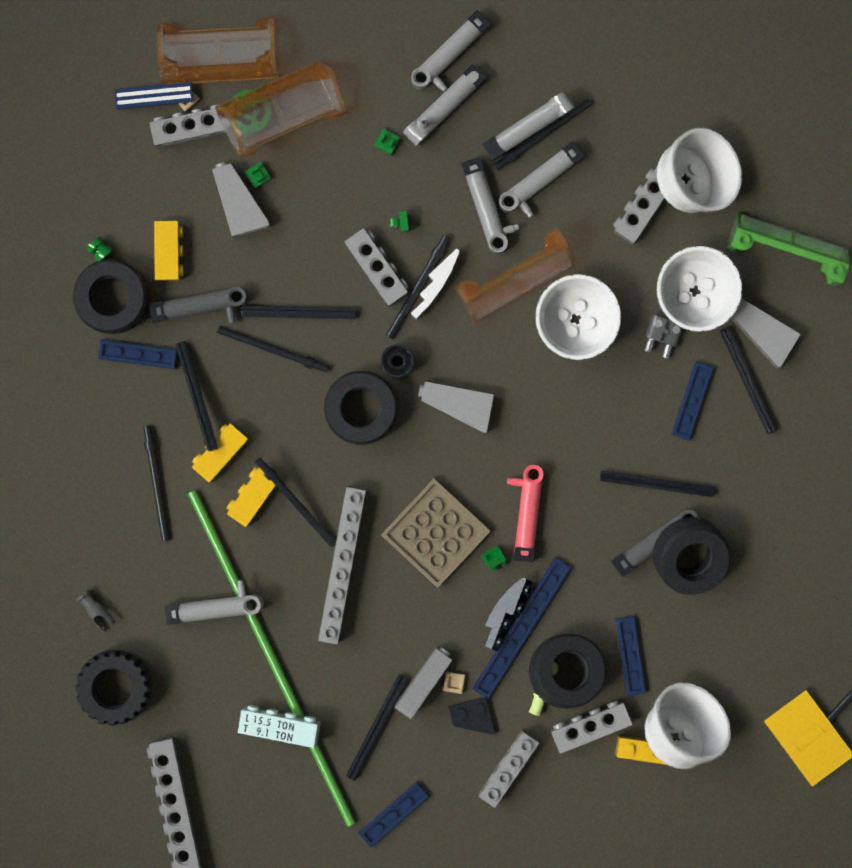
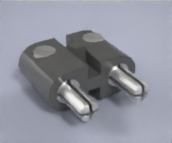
[644,315,683,359]

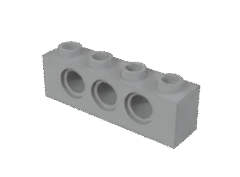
[149,104,232,148]
[613,167,664,245]
[344,228,409,306]
[550,700,632,754]
[478,730,539,808]

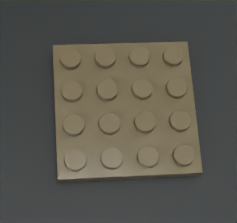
[381,478,490,588]

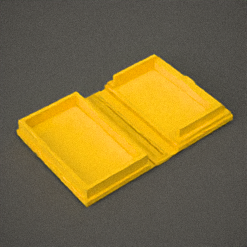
[764,690,852,787]

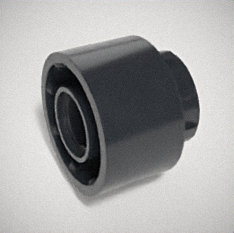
[381,344,414,378]

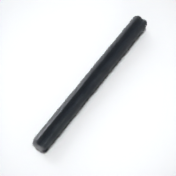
[241,305,356,319]
[720,327,777,434]
[176,341,218,452]
[600,471,715,497]
[346,675,407,781]

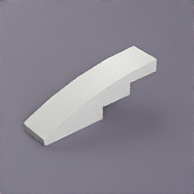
[411,249,460,319]

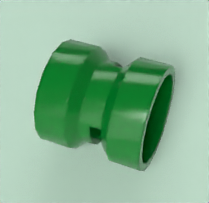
[86,236,113,261]

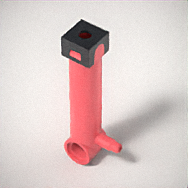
[507,465,543,563]

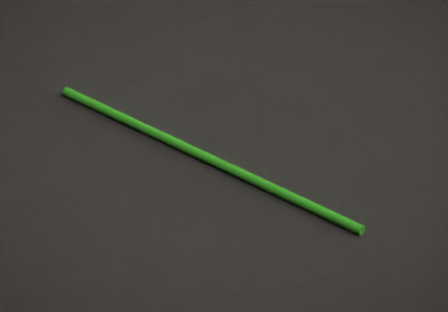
[188,490,356,827]

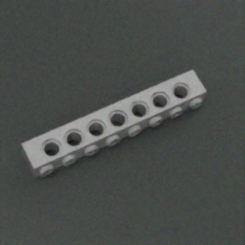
[318,487,366,644]
[147,737,202,868]

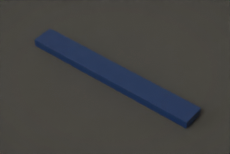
[472,557,571,699]

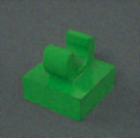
[374,128,400,155]
[245,162,271,189]
[390,211,409,233]
[481,545,506,572]

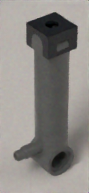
[148,287,247,324]
[610,509,699,577]

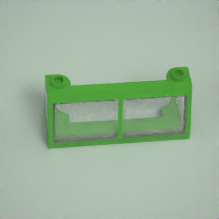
[725,213,849,286]

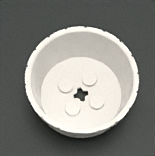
[657,128,742,213]
[657,246,742,331]
[536,275,621,360]
[645,683,731,769]

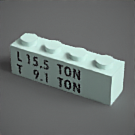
[238,705,321,748]

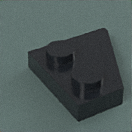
[448,697,495,735]

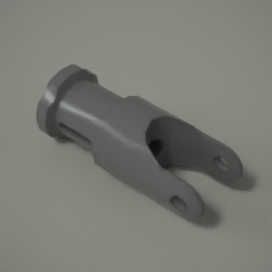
[76,589,116,632]

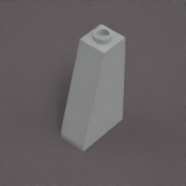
[212,162,270,238]
[731,298,800,368]
[418,382,494,433]
[395,647,452,719]

